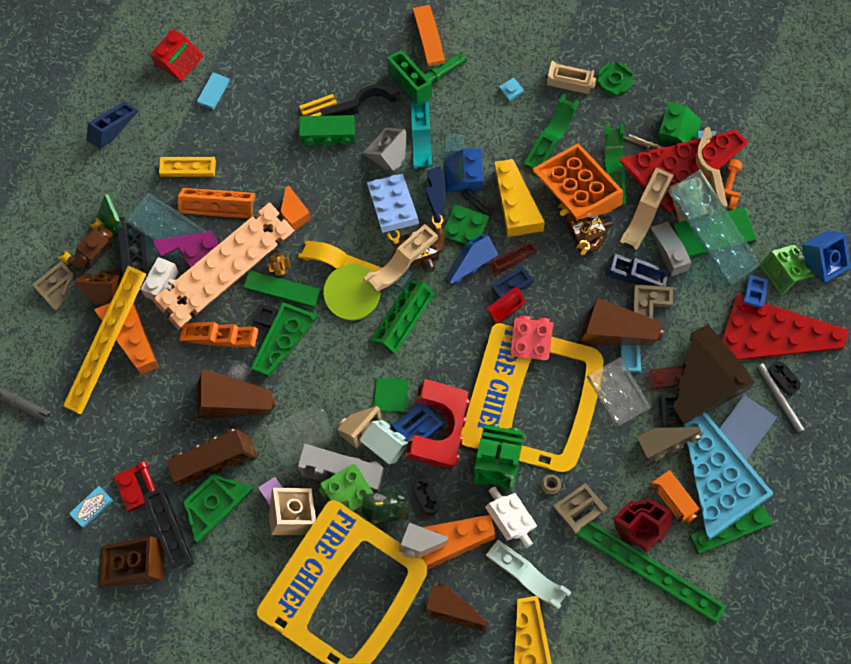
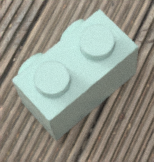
[360,420,407,464]

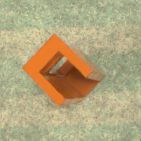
[650,470,700,524]

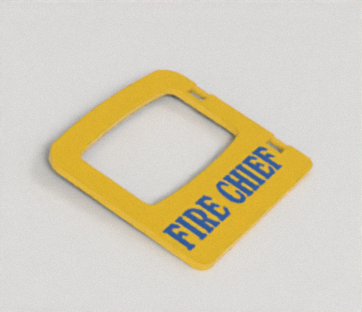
[461,323,604,472]
[257,500,427,664]

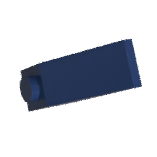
[86,101,138,149]

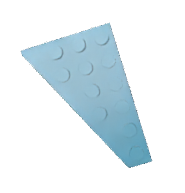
[683,413,773,540]

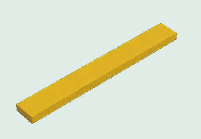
[63,266,146,414]

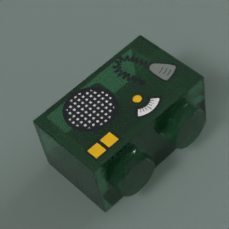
[361,490,411,524]

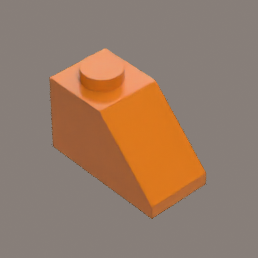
[281,186,311,231]

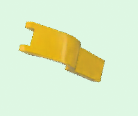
[298,240,382,272]

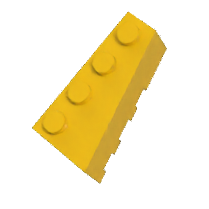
[494,159,545,237]

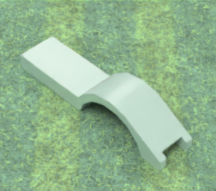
[486,540,571,609]

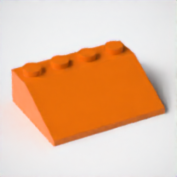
[533,143,623,220]

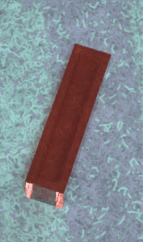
[490,241,537,276]

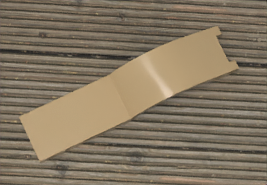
[696,127,728,213]
[620,167,673,250]
[363,224,438,292]

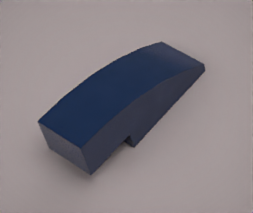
[426,166,446,226]
[605,254,669,287]

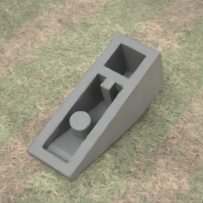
[650,222,691,276]

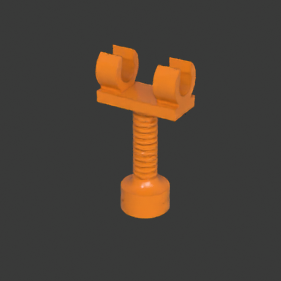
[711,159,743,209]

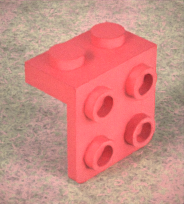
[511,316,553,360]

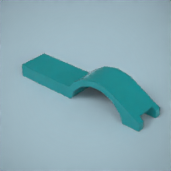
[411,101,432,169]

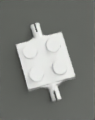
[485,487,537,548]

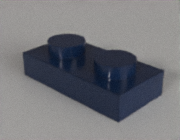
[491,266,533,299]

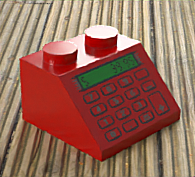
[150,29,204,82]

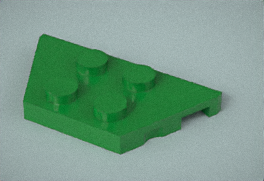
[184,474,254,543]

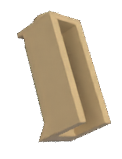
[547,61,596,94]

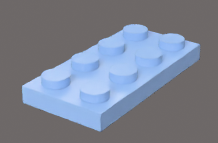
[367,174,419,233]

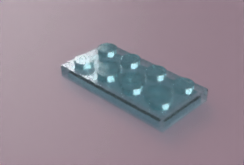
[126,192,208,262]

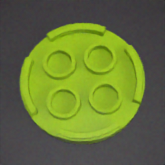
[324,264,381,321]

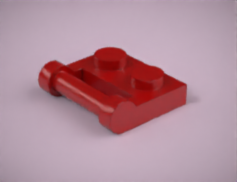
[114,461,156,512]

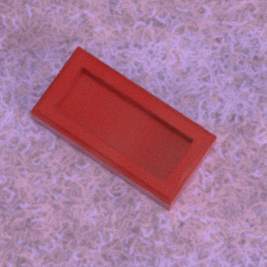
[486,287,526,324]

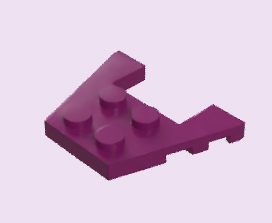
[153,231,219,268]

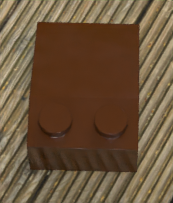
[100,536,165,586]
[426,584,488,633]

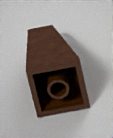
[578,298,664,346]
[197,369,275,419]

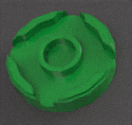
[597,63,633,96]

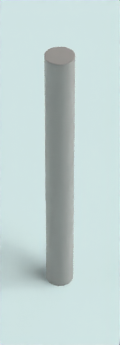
[757,364,805,433]

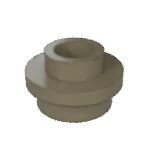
[541,475,561,495]

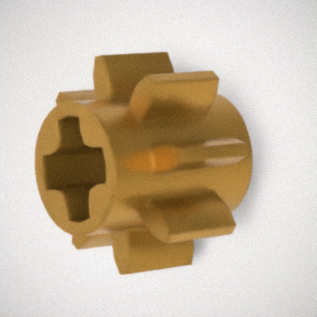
[267,253,291,276]

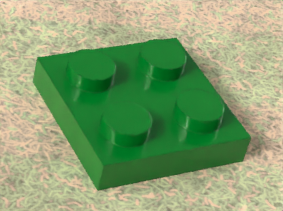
[444,204,489,246]

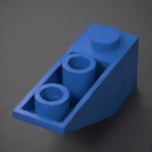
[444,234,498,284]

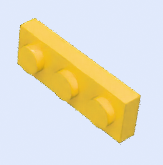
[159,157,216,177]

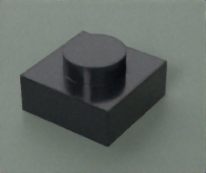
[253,304,278,328]

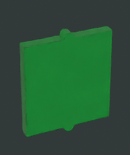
[99,194,120,237]
[374,377,409,413]

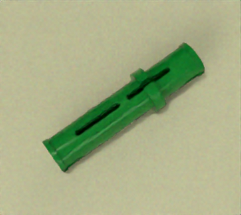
[425,51,467,82]

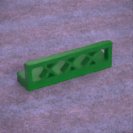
[370,280,435,354]

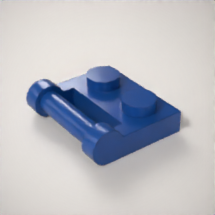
[391,403,443,442]

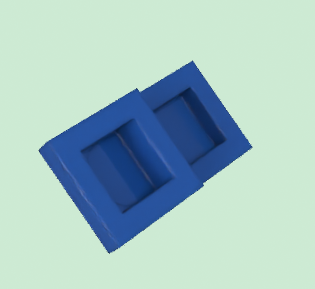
[744,275,769,308]

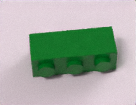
[387,50,432,105]
[299,115,356,146]

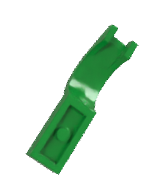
[524,94,579,169]
[604,124,626,206]

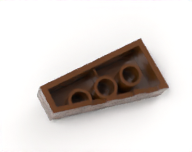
[167,429,258,486]

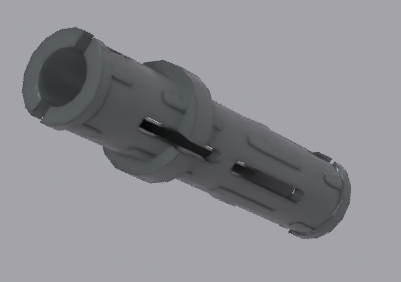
[0,387,51,422]

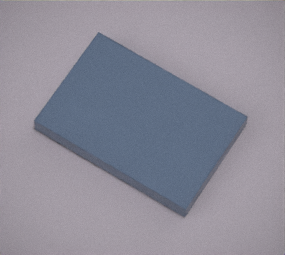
[719,395,777,460]

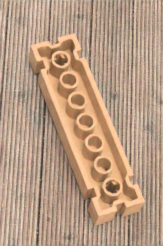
[153,202,294,330]

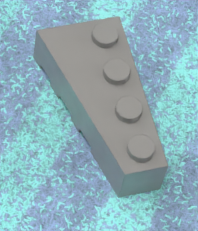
[298,444,384,494]

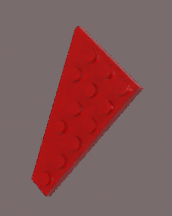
[619,130,748,214]
[722,294,849,361]

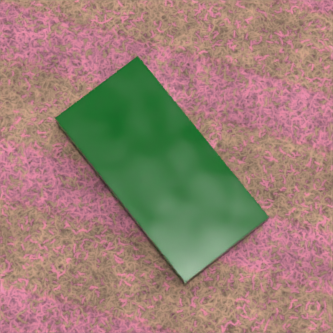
[673,207,757,258]

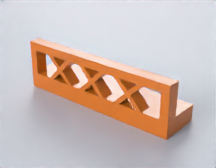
[178,188,255,219]

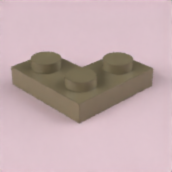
[633,285,673,319]

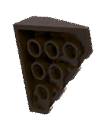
[673,324,755,425]

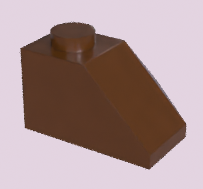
[75,269,123,306]

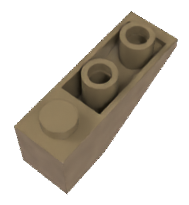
[637,427,704,461]

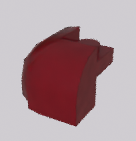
[613,499,672,552]

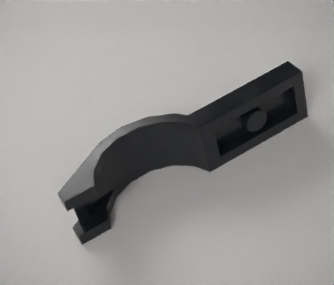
[320,85,400,116]

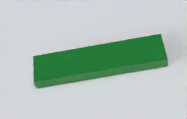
[243,270,321,308]

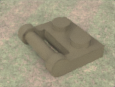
[554,483,608,535]

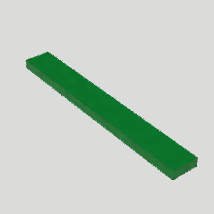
[575,521,727,624]

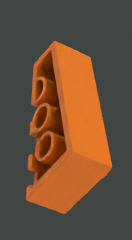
[94,302,159,375]
[421,515,495,570]

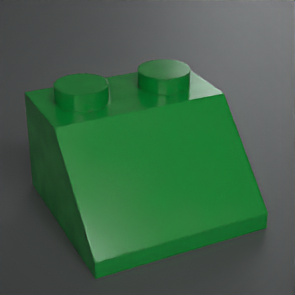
[657,102,702,146]

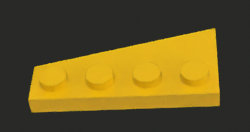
[514,596,552,664]

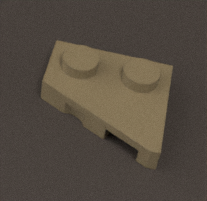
[32,261,74,312]

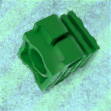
[474,424,524,491]

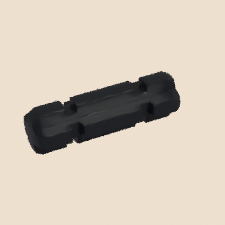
[462,188,494,217]

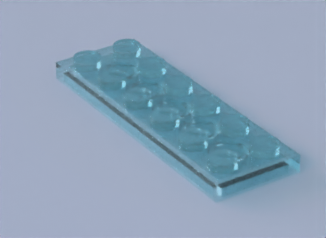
[668,169,761,286]

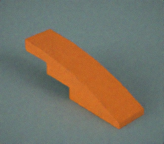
[413,5,445,66]
[179,322,258,347]

